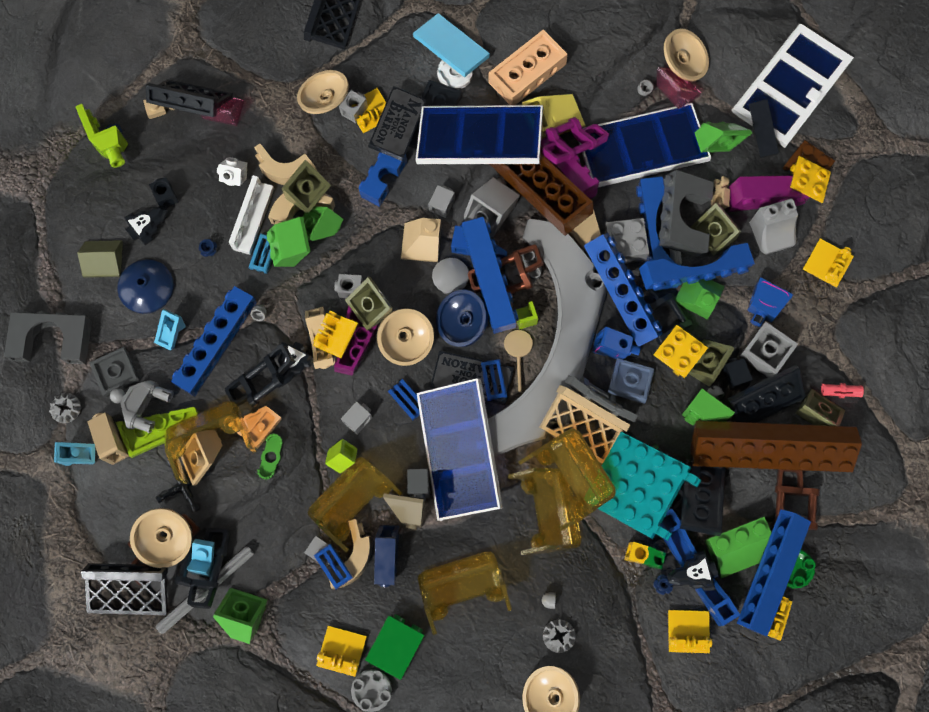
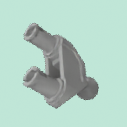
[110,380,174,434]

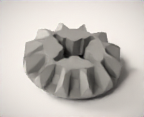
[49,393,81,423]
[543,619,576,653]

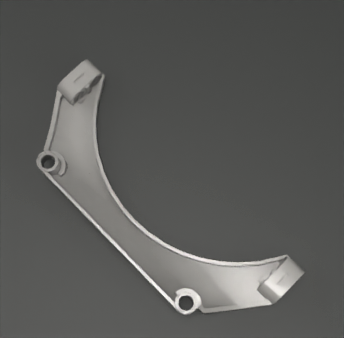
[457,219,607,458]

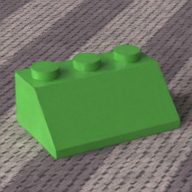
[705,517,772,578]

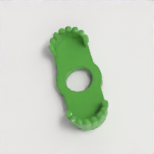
[257,433,283,480]

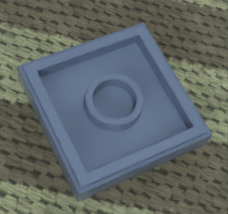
[608,358,654,404]

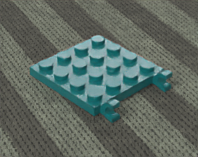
[583,432,701,541]

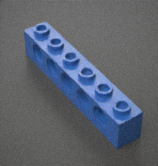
[584,233,662,347]
[171,286,257,397]

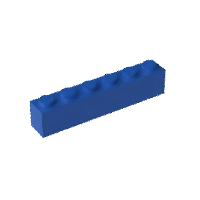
[462,217,519,334]
[737,509,811,636]

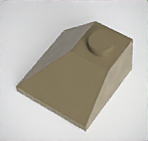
[383,493,426,530]

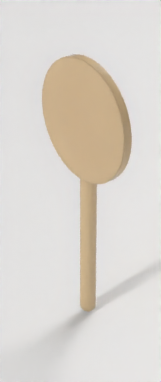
[504,330,533,392]

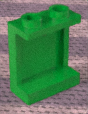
[365,614,425,680]

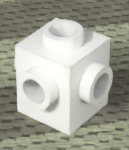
[217,157,247,186]

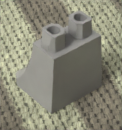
[464,177,520,238]
[749,199,798,254]

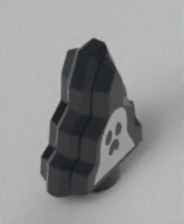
[124,206,168,245]
[278,342,313,387]
[667,550,718,592]

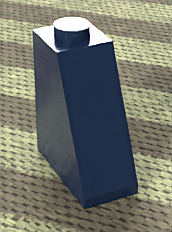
[374,525,399,587]

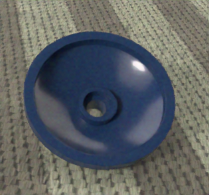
[117,259,174,314]
[436,290,488,347]

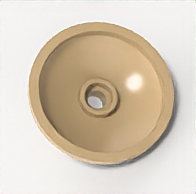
[664,29,709,81]
[297,70,349,114]
[377,308,434,366]
[130,508,192,568]
[522,666,580,712]

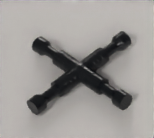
[155,459,211,513]

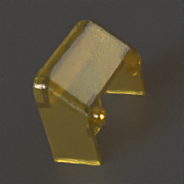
[164,401,257,484]
[518,429,616,530]
[308,457,402,552]
[508,468,581,555]
[418,552,512,635]

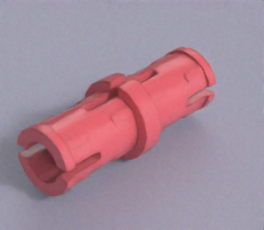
[821,383,864,398]

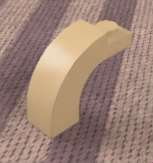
[254,144,317,185]
[268,193,335,225]
[305,307,335,369]
[328,519,372,589]

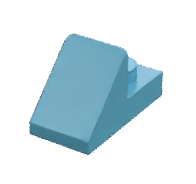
[154,309,186,350]
[54,442,95,466]
[187,539,215,577]

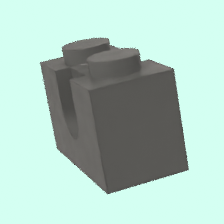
[407,469,430,501]

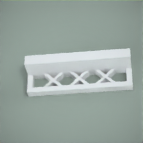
[229,175,274,255]

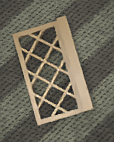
[539,385,630,464]

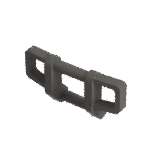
[565,375,638,422]

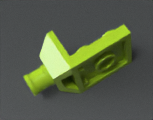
[75,104,128,168]

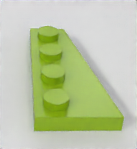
[116,407,203,458]

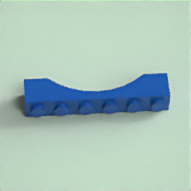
[636,176,678,290]
[639,243,755,291]
[660,509,740,626]

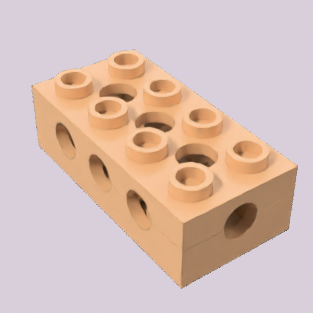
[489,29,567,105]

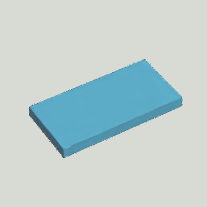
[413,13,490,78]

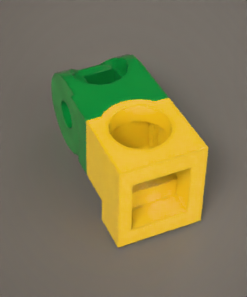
[624,542,666,569]

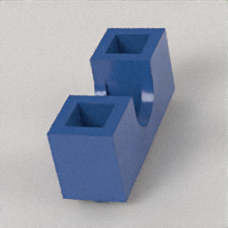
[359,152,407,207]

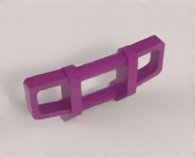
[542,117,609,164]

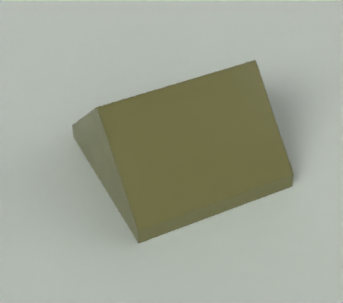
[281,160,331,213]
[691,202,741,255]
[77,240,123,278]
[345,277,393,331]
[688,339,734,387]
[796,389,845,426]

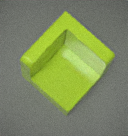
[516,301,538,330]
[325,439,357,473]

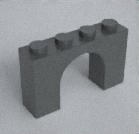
[659,170,714,257]
[4,310,92,364]

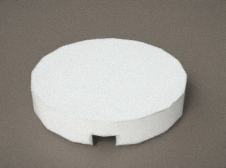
[437,60,473,90]

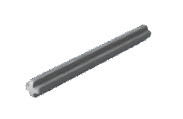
[156,546,254,634]

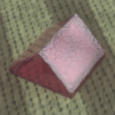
[657,67,701,109]
[201,98,244,126]

